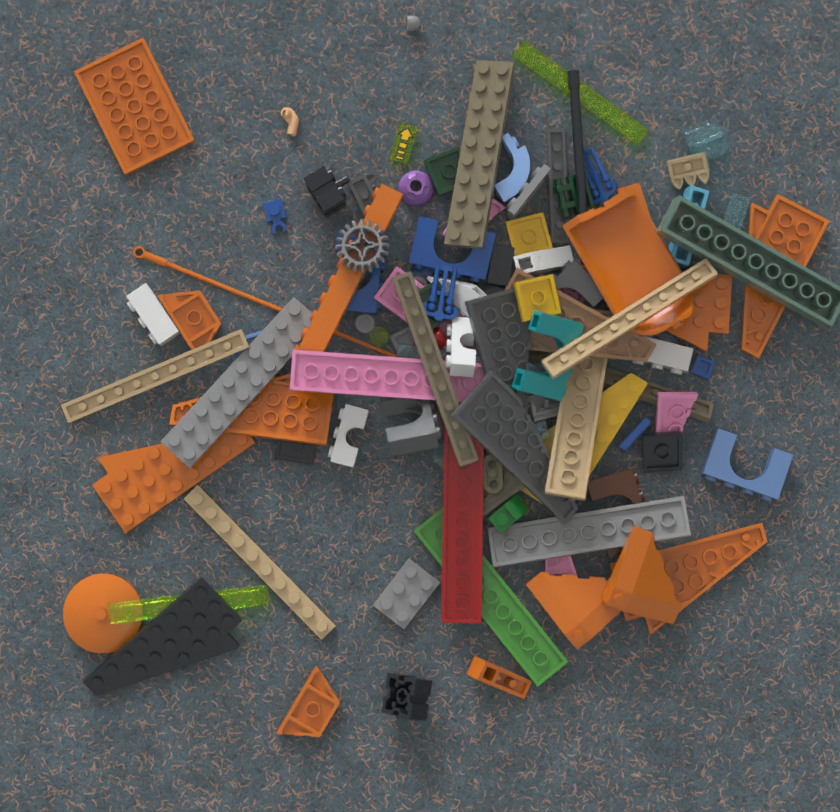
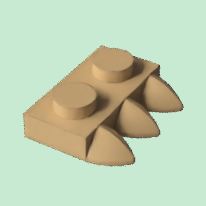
[667,152,710,190]

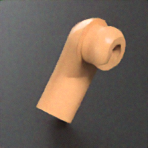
[281,107,299,136]

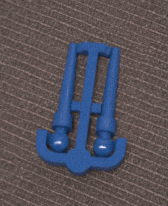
[584,148,618,204]
[423,265,458,321]

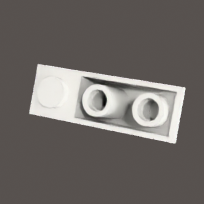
[513,245,574,276]
[427,275,486,317]

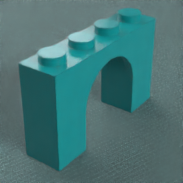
[512,310,584,401]

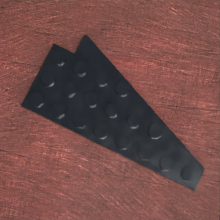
[83,577,242,696]

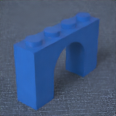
[409,216,496,283]
[335,231,387,315]

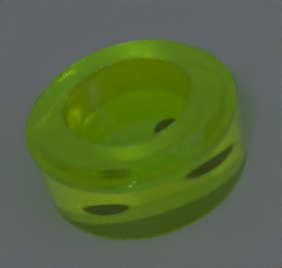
[370,326,389,346]

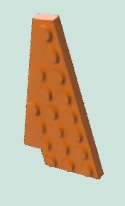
[740,194,829,359]
[580,265,732,351]
[169,373,334,446]
[92,433,255,533]
[609,523,768,634]

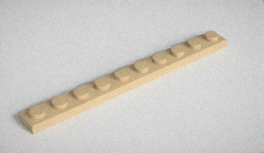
[541,258,718,379]
[61,329,250,423]
[184,485,336,640]

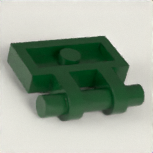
[554,172,595,218]

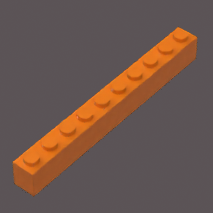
[294,184,403,352]

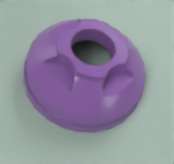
[398,171,433,206]

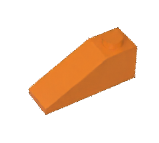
[467,656,532,699]

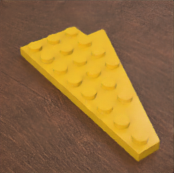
[521,373,648,503]

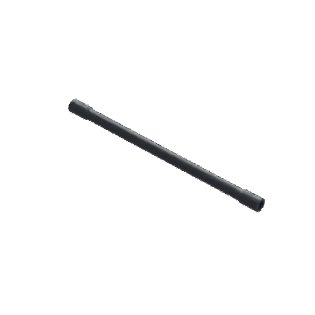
[567,70,588,265]

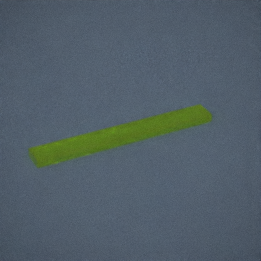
[512,40,649,146]
[108,584,270,624]

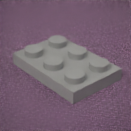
[506,164,551,220]
[373,558,440,629]

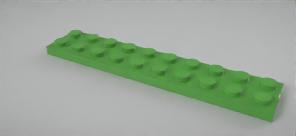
[414,508,568,687]

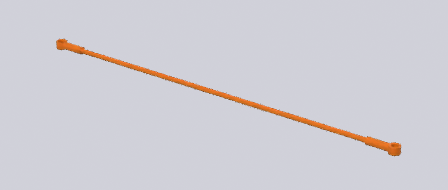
[133,246,403,358]

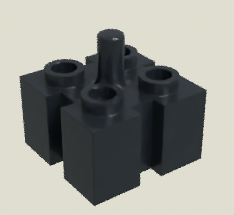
[304,166,350,218]
[381,673,432,721]

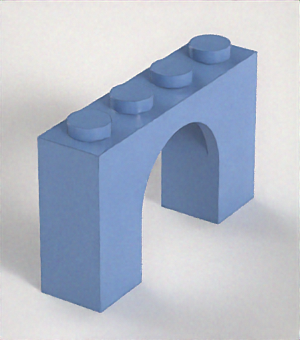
[700,428,793,502]

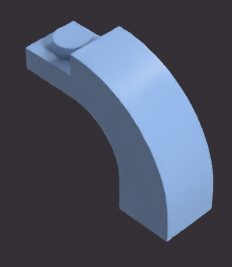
[494,133,530,205]

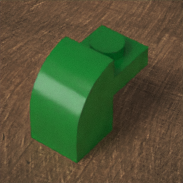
[488,493,530,534]

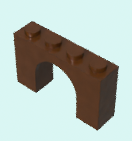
[587,469,655,558]

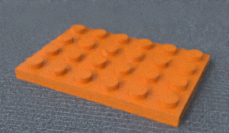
[74,37,195,176]

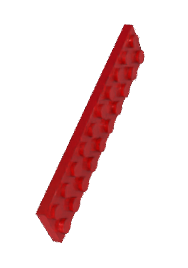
[441,426,484,623]

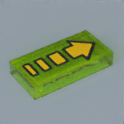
[389,123,418,166]

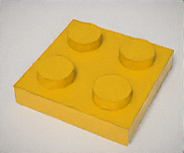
[505,212,553,256]
[513,274,561,322]

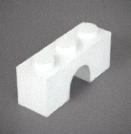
[446,317,476,378]
[328,404,369,468]

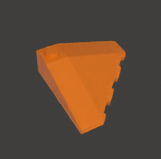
[601,526,681,624]
[526,571,621,650]

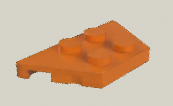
[158,290,222,350]
[276,666,340,737]

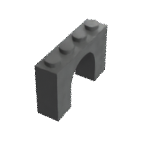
[553,260,603,307]
[380,397,441,457]

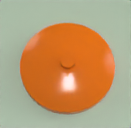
[63,574,143,653]

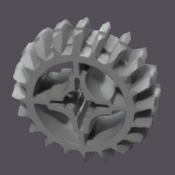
[335,219,389,274]

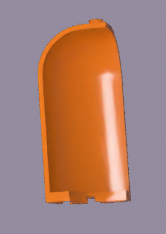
[562,188,694,335]

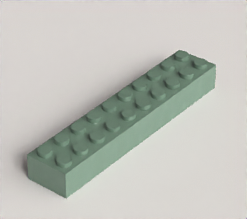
[656,195,840,328]

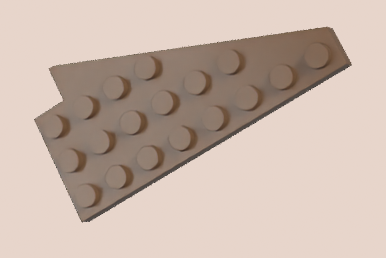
[505,268,657,362]

